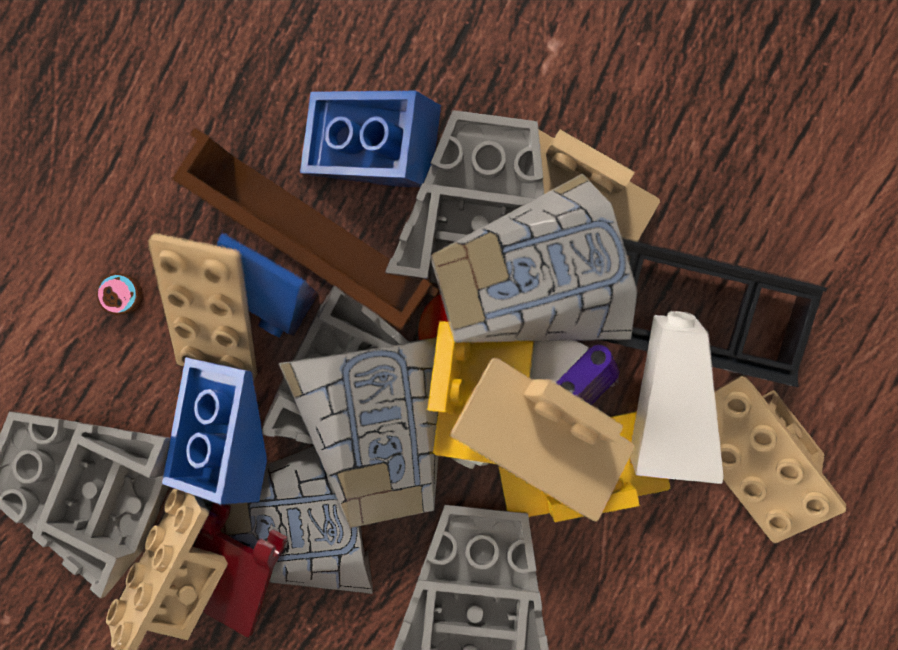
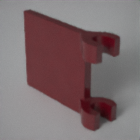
[195,502,287,638]

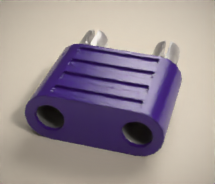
[556,345,620,405]

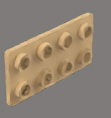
[538,129,660,258]
[148,234,257,381]
[451,358,634,521]
[714,374,846,543]
[106,489,228,650]

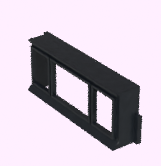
[601,237,827,387]

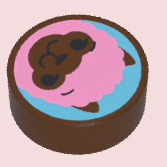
[96,273,143,315]

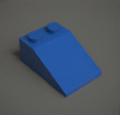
[300,91,441,188]
[217,233,318,338]
[162,357,267,504]

